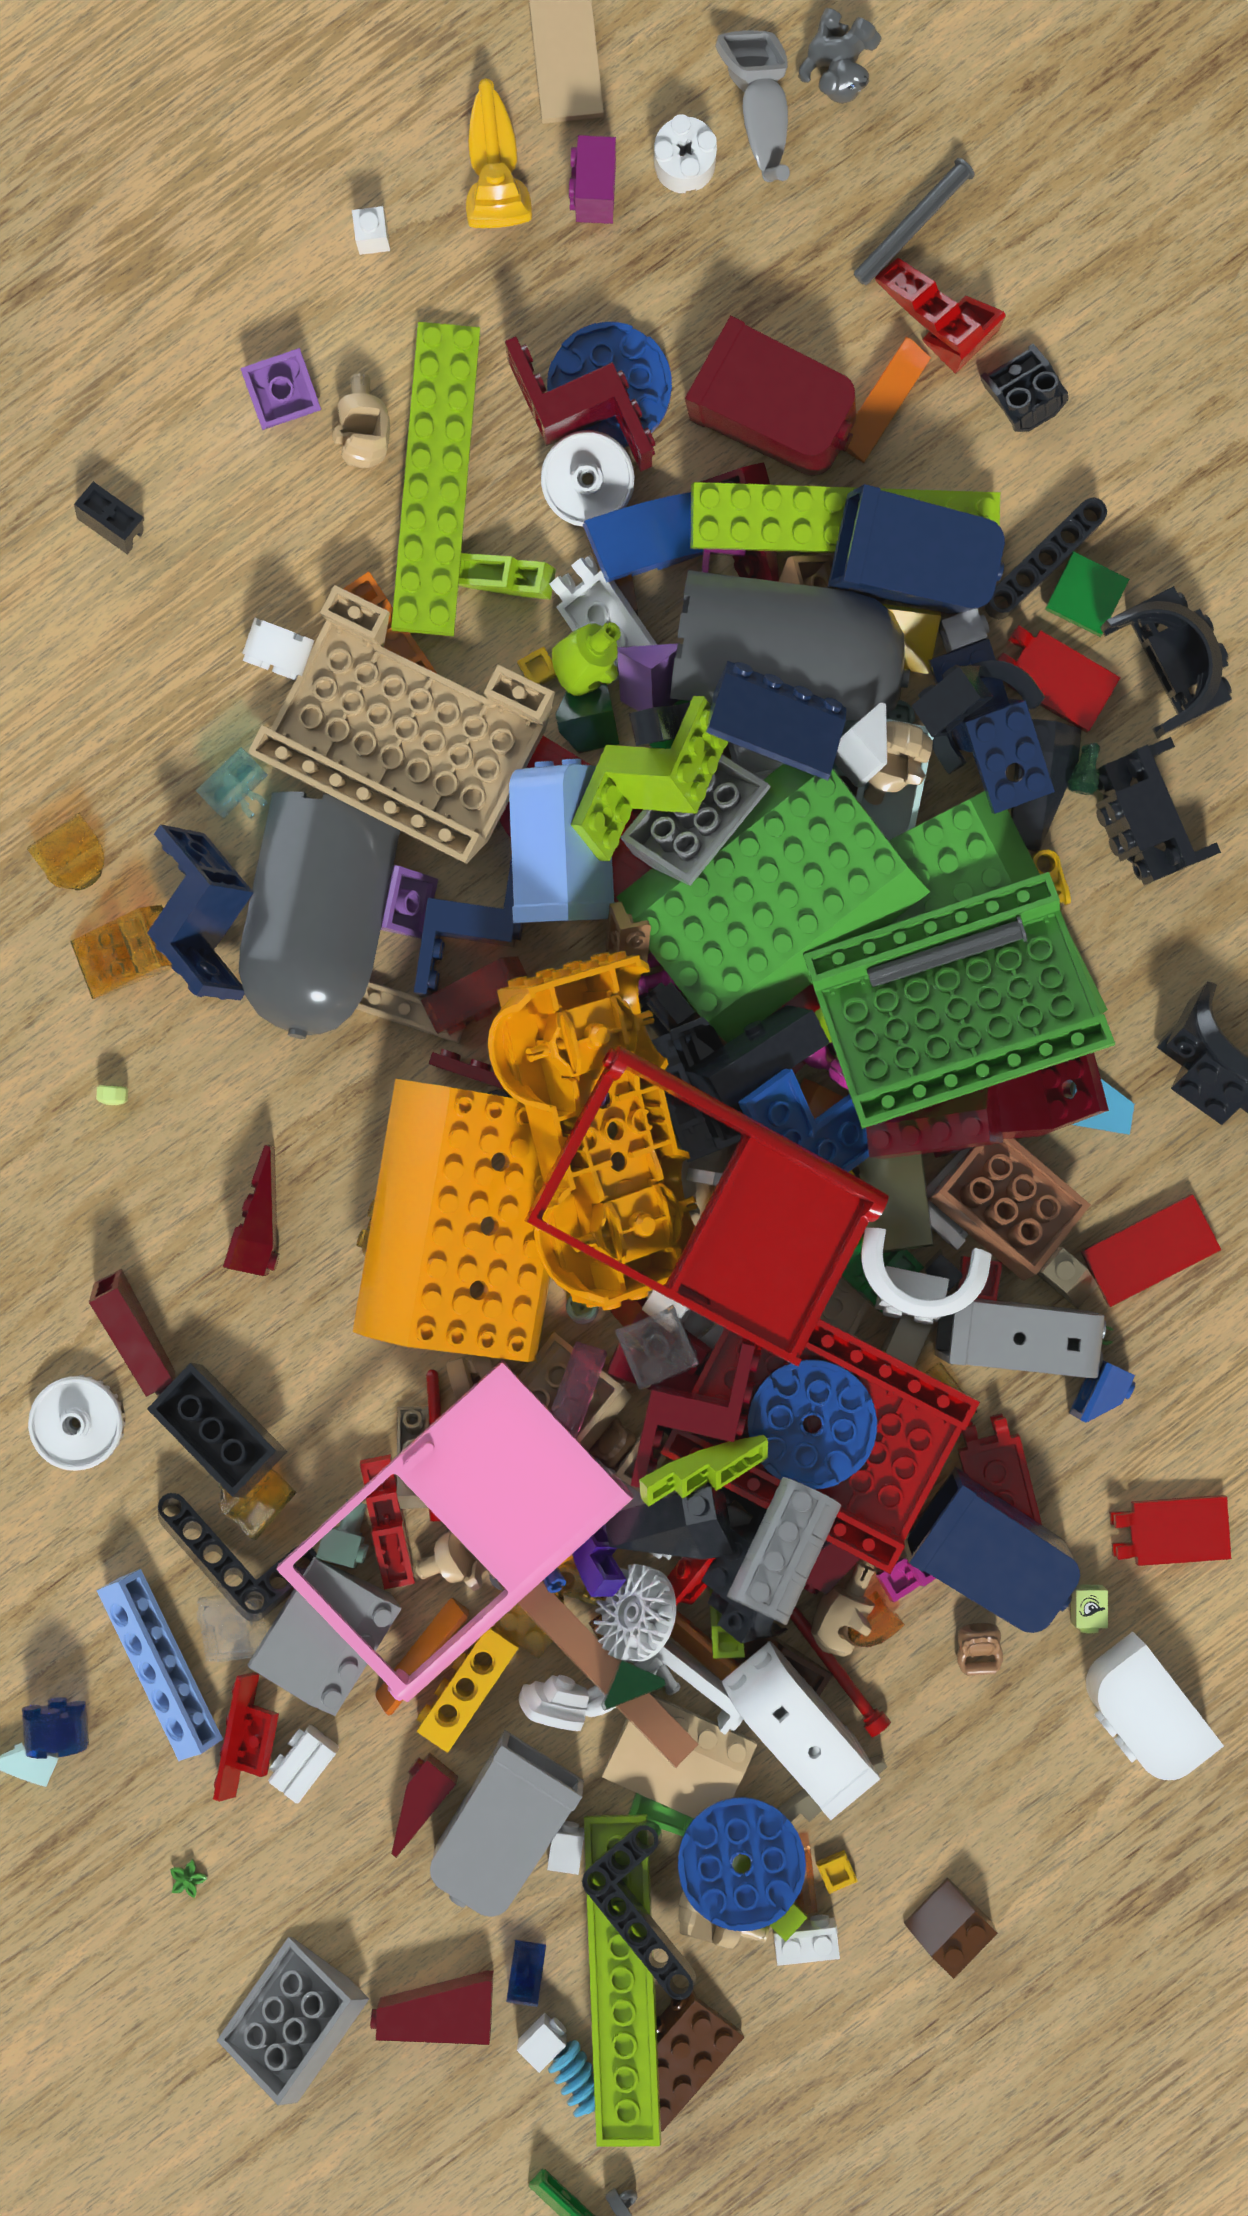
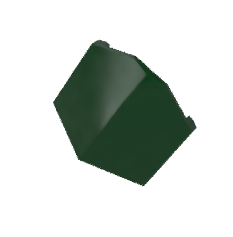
[556,684,619,753]

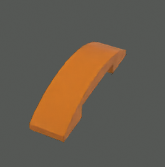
[343,571,437,674]

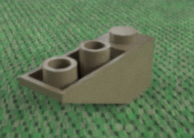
[397,1406,429,1509]

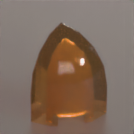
[848,1591,905,1647]

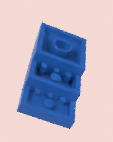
[582,492,704,583]

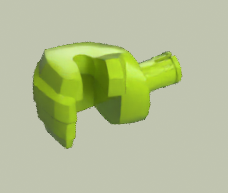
[552,622,621,696]

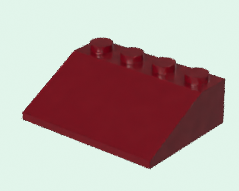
[866,1084,1003,1159]

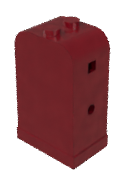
[685,315,856,476]

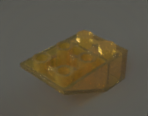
[70,905,172,999]

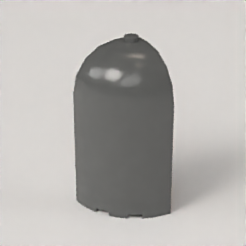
[670,570,910,720]
[239,791,400,1039]

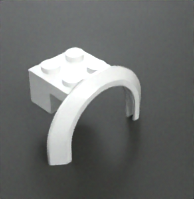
[861,1228,992,1324]

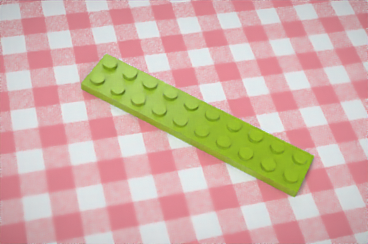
[391,322,480,636]
[690,482,1001,553]
[584,1814,661,2147]

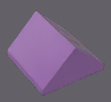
[617,643,679,711]
[381,865,438,939]

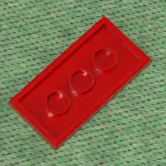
[1080,1194,1222,1307]

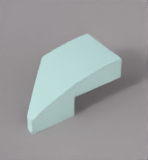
[0,1742,59,1787]

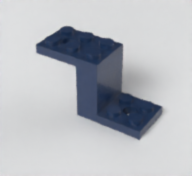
[928,639,1055,814]
[147,824,254,1001]
[414,854,523,998]

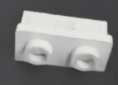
[773,1915,840,1966]

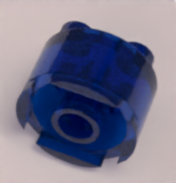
[22,1697,89,1759]

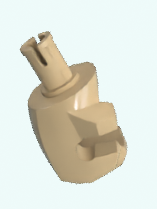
[332,373,390,468]
[864,721,933,805]
[415,1531,495,1591]
[811,1562,875,1657]
[678,1891,770,1949]

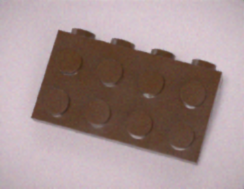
[656,1986,744,2132]

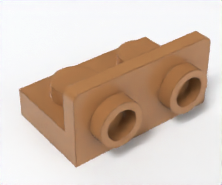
[606,902,651,963]

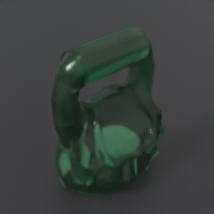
[1068,743,1100,795]

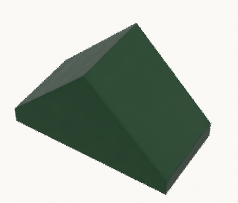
[601,1660,666,1711]

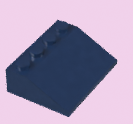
[706,661,847,781]

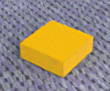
[517,646,557,685]
[816,1850,858,1894]

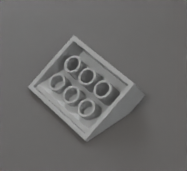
[620,755,771,886]
[247,1557,402,1716]
[217,1937,369,2105]

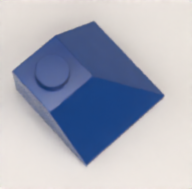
[1069,1360,1136,1423]

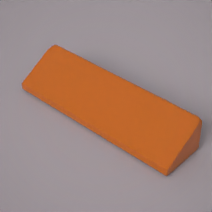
[845,336,931,463]
[375,1598,469,1716]
[670,1609,740,1680]

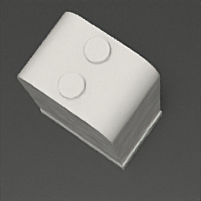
[722,1641,880,1820]

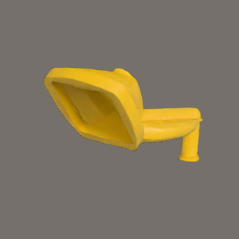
[466,78,532,228]

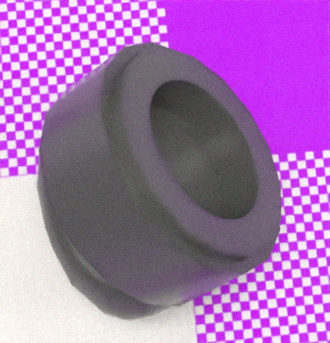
[605,2188,638,2216]

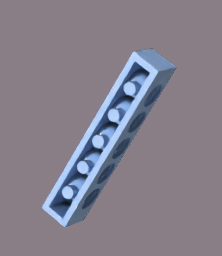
[96,1569,223,1761]

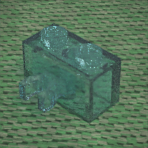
[196,747,268,819]

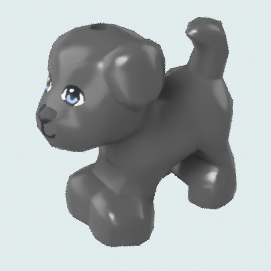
[798,8,882,104]

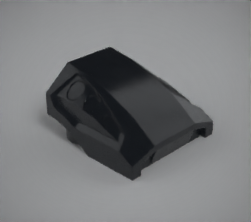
[980,344,1069,432]

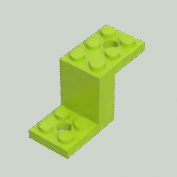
[571,696,728,862]

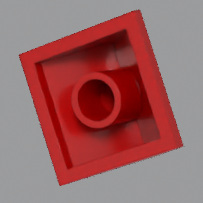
[922,295,1006,374]

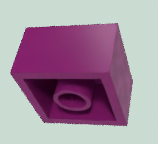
[569,135,616,224]

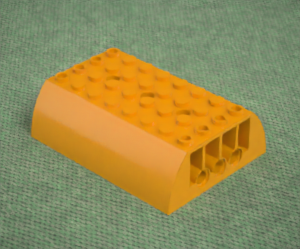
[353,1079,551,1362]

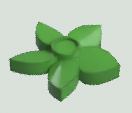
[170,1859,208,1898]

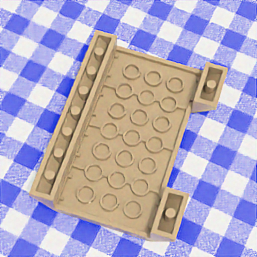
[248,585,555,864]

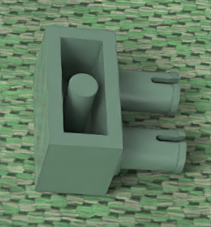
[316,1499,369,1568]

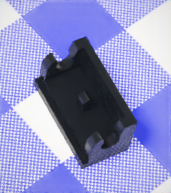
[74,481,144,554]

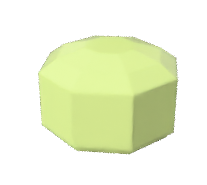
[96,1085,128,1105]

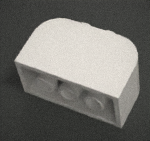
[1086,1632,1224,1780]

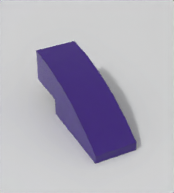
[572,1525,627,1597]

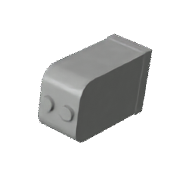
[934,1294,1106,1378]
[430,1730,584,1917]

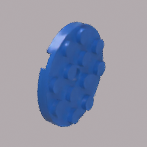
[547,322,672,448]
[748,1359,877,1489]
[678,1797,806,1931]

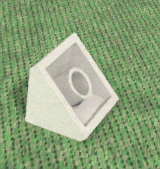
[834,703,887,787]

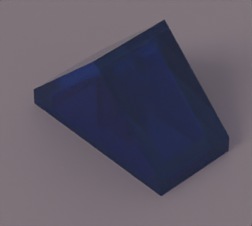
[506,1940,546,2007]

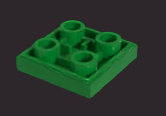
[1044,552,1130,637]

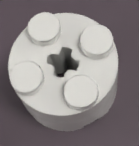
[654,114,717,193]
[242,618,314,680]

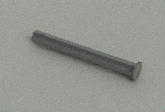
[854,158,975,285]
[867,917,1027,986]

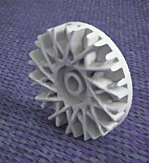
[541,430,635,527]
[28,1375,125,1471]
[594,1564,676,1663]

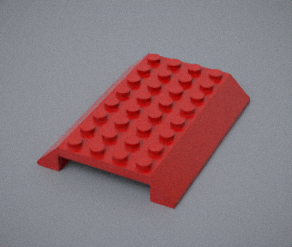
[660,1319,980,1574]

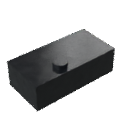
[685,1005,830,1107]
[147,1363,288,1498]

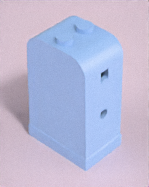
[509,759,615,923]

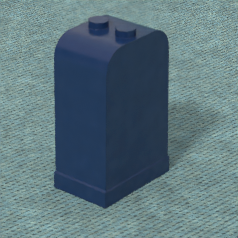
[828,484,1005,614]
[904,1467,1080,1633]

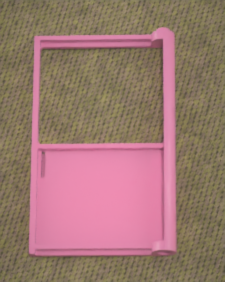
[276,1359,634,1702]

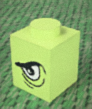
[1071,1585,1108,1633]

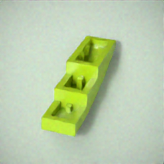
[639,1435,768,1507]

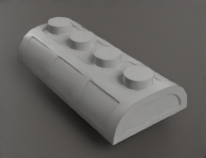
[727,1477,841,1625]

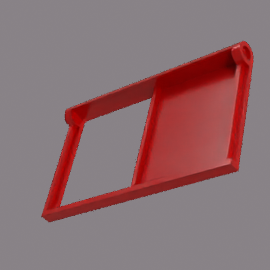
[524,1046,889,1366]

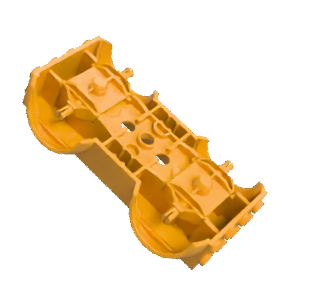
[488,951,698,1310]

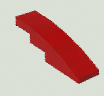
[875,258,984,354]
[360,1454,415,1590]

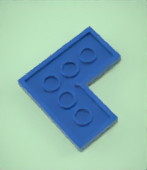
[738,1069,869,1172]

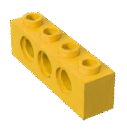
[416,1624,520,1753]

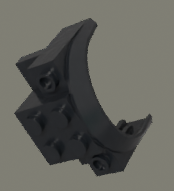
[1100,586,1232,739]
[1094,737,1221,886]
[1157,981,1248,1125]
[651,1017,743,1163]
[702,1506,832,1644]

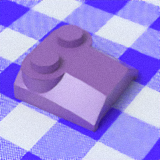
[240,348,321,430]

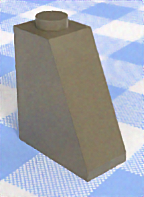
[1037,1247,1098,1309]

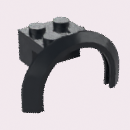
[912,660,1046,774]

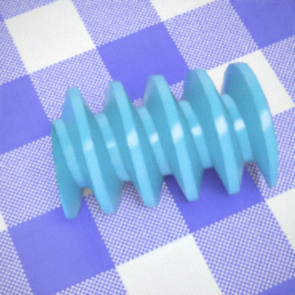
[548,2040,595,2117]

